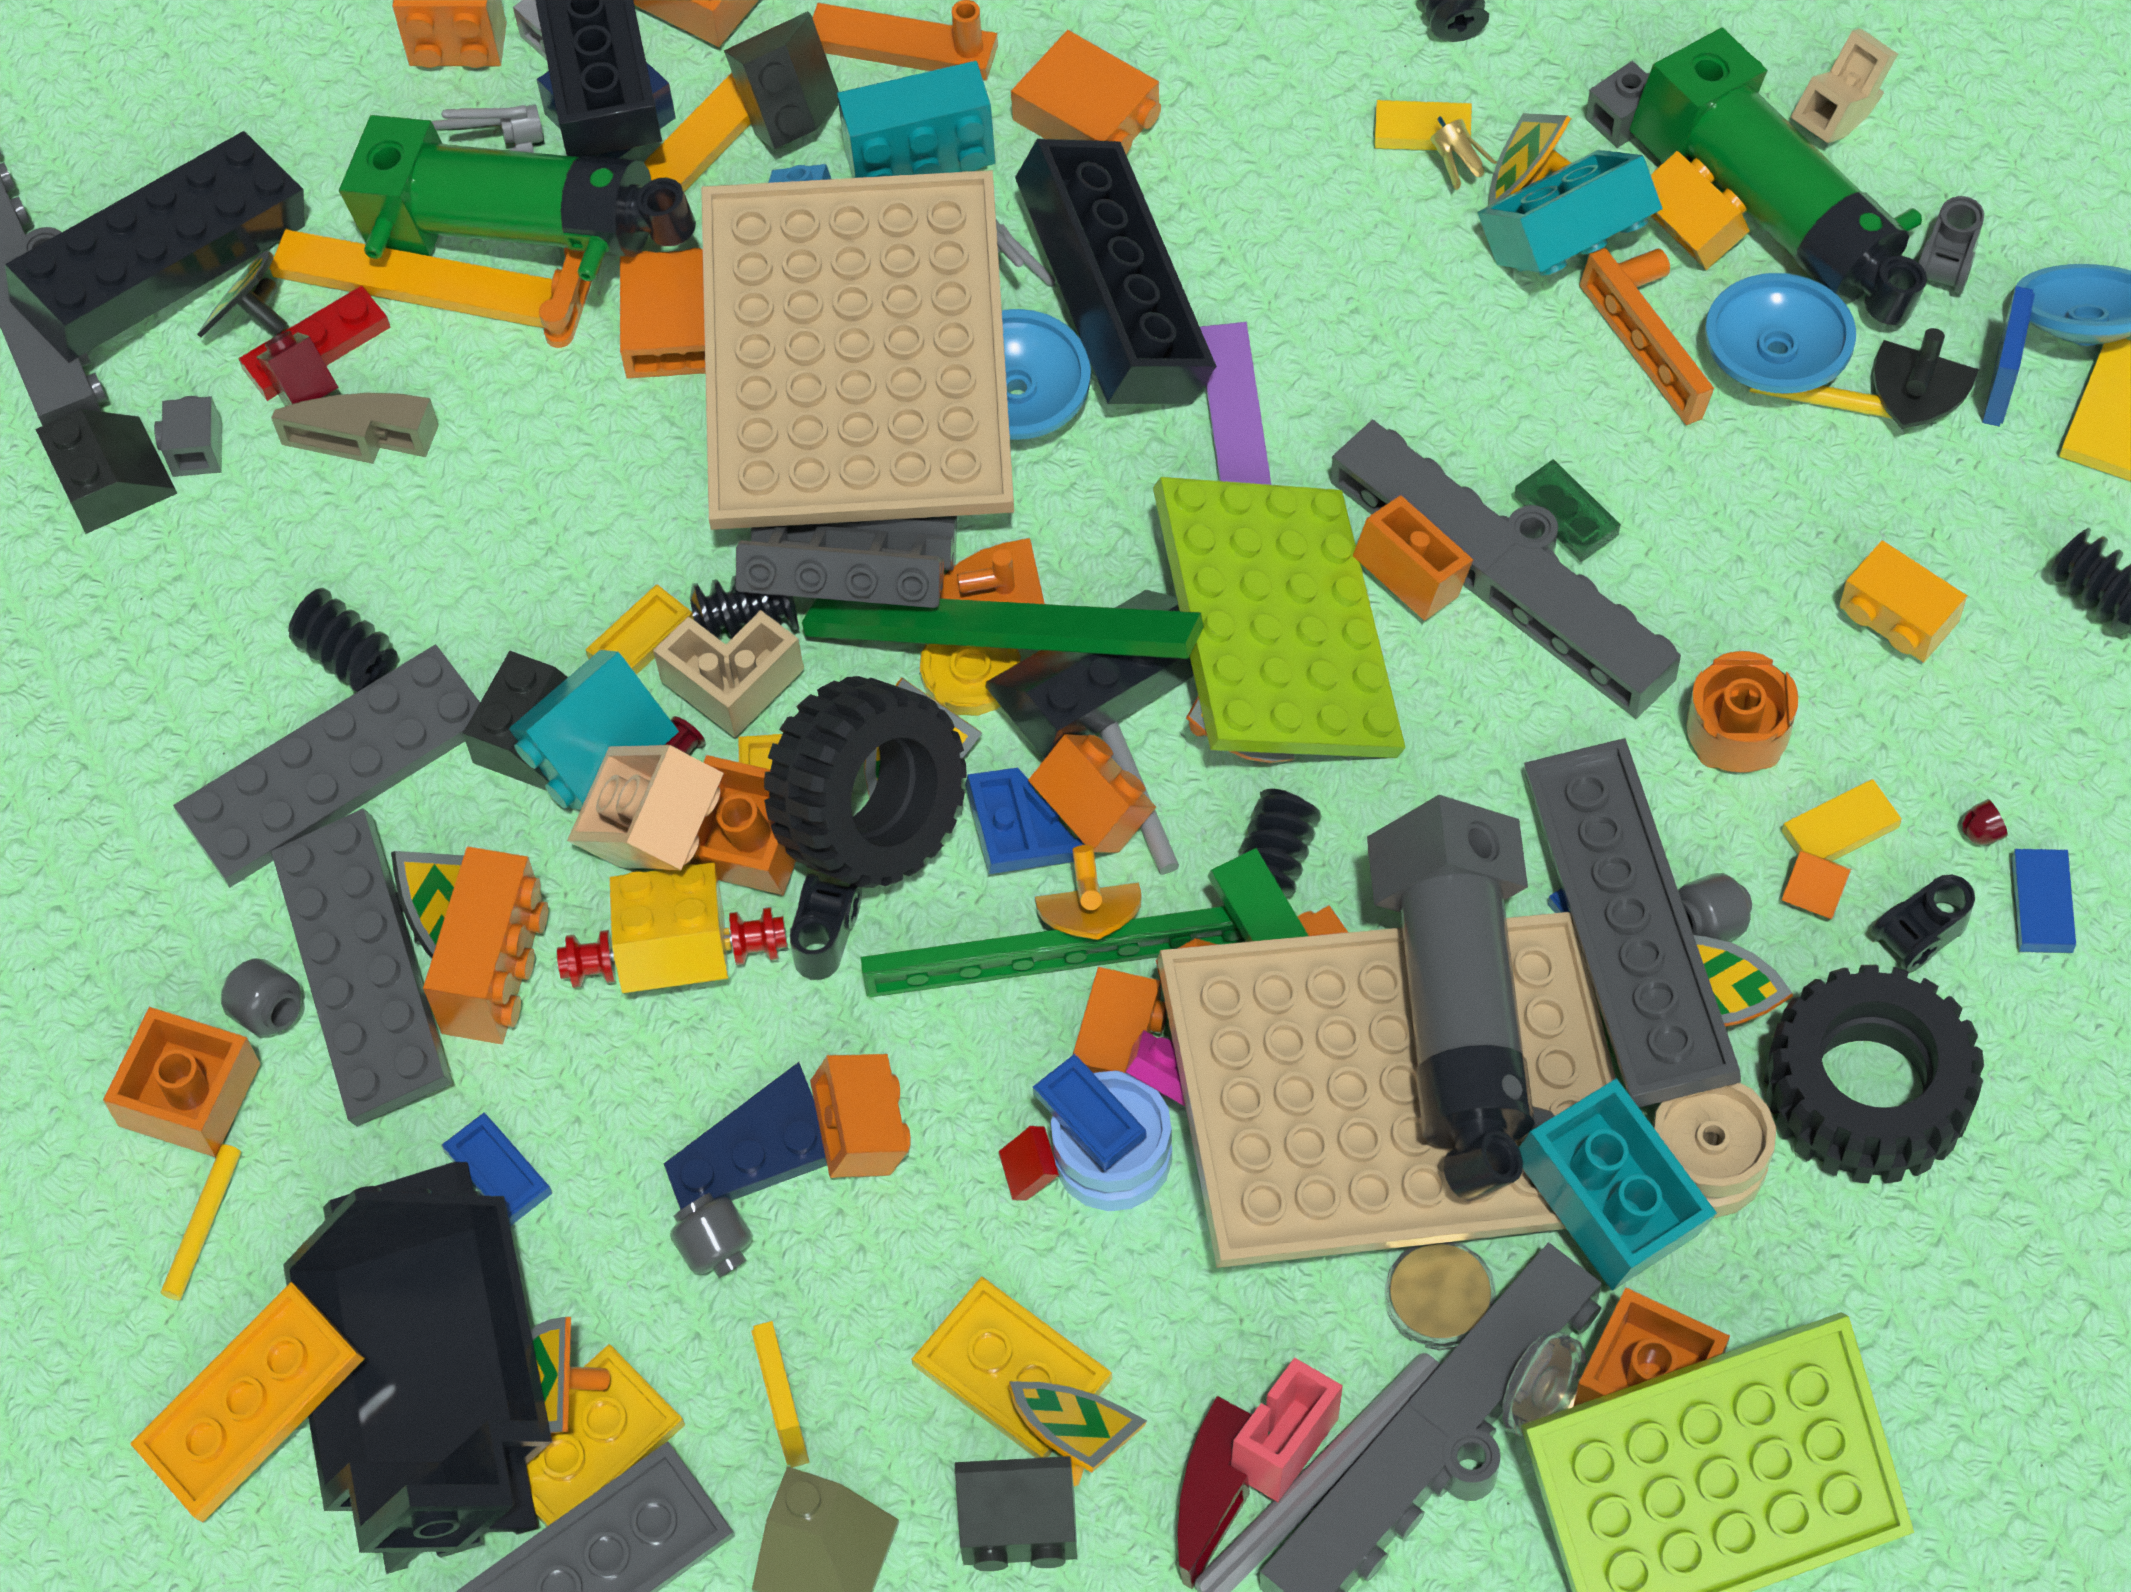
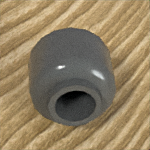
[1678,873,1752,942]
[221,958,301,1036]
[670,1192,753,1278]

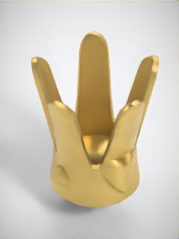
[1430,116,1497,190]

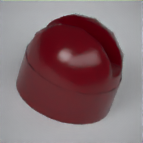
[1962,799,2008,846]

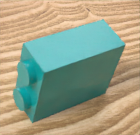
[509,650,679,810]

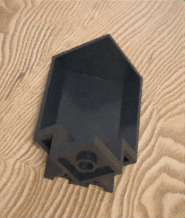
[283,1162,552,1574]

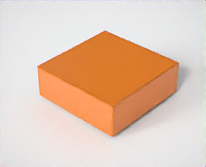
[1782,850,1852,919]

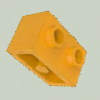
[1650,151,1750,270]
[1839,540,1968,663]

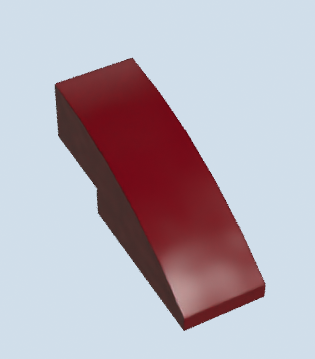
[1177,1396,1252,1589]

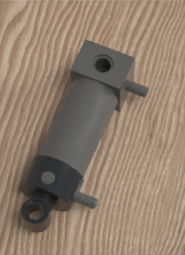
[1367,795,1554,1201]

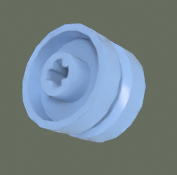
[1051,1070,1173,1212]

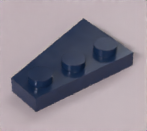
[663,1062,827,1210]

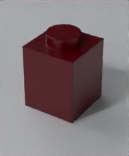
[256,331,339,406]

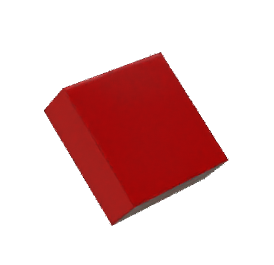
[998,1126,1059,1201]

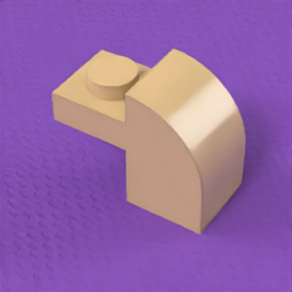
[1790,28,1898,143]

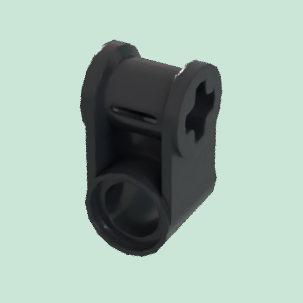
[790,873,862,980]
[1871,874,1975,973]

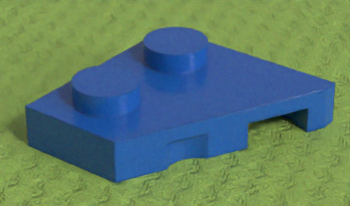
[965,767,1085,874]

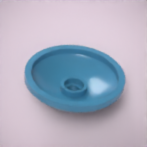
[2014,264,2131,346]
[1705,273,1856,393]
[1002,309,1091,440]

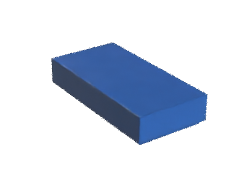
[2011,849,2076,953]
[1033,1054,1147,1171]
[441,1112,552,1226]

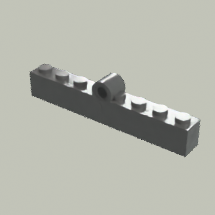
[0,153,107,426]
[1331,419,1681,719]
[1260,1242,1602,1592]

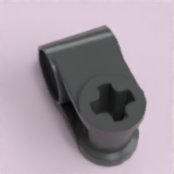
[1919,196,1984,294]

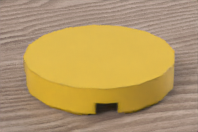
[920,644,1021,716]

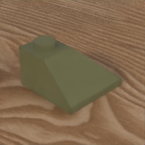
[752,1466,899,1592]

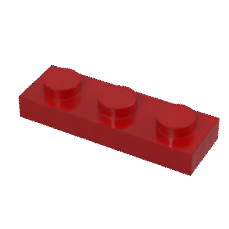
[238,285,391,401]

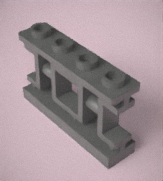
[736,516,957,608]

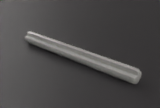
[1195,1353,1440,1592]

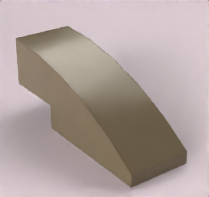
[271,393,439,464]

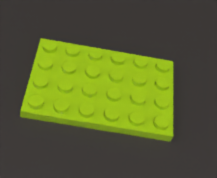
[1153,477,1406,758]
[1520,1312,1914,1592]

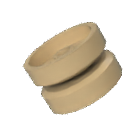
[1653,1083,1776,1218]

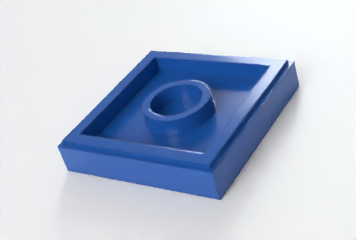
[1982,286,2035,427]

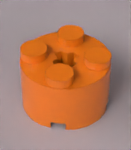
[1686,651,1798,773]

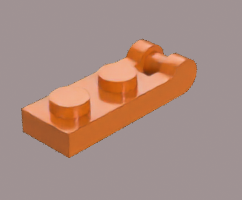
[539,248,592,348]

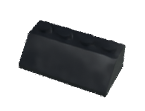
[985,590,1194,759]

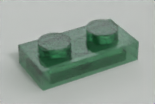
[1514,459,1621,562]

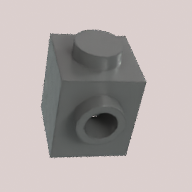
[1586,61,1650,149]
[154,396,222,477]

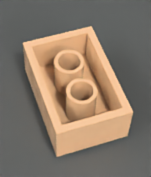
[567,745,724,870]

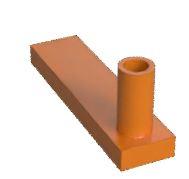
[812,0,998,81]
[1579,248,1714,425]

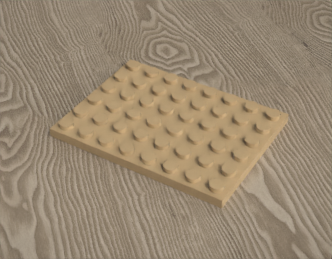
[701,170,1014,530]
[1157,912,1616,1268]

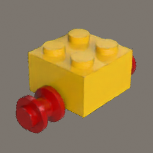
[557,862,788,993]

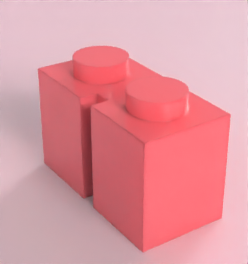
[1231,1357,1343,1502]

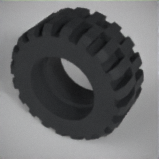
[764,676,967,888]
[1764,965,1984,1184]

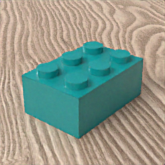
[837,61,996,178]
[1477,150,1663,276]
[1519,1078,1717,1291]

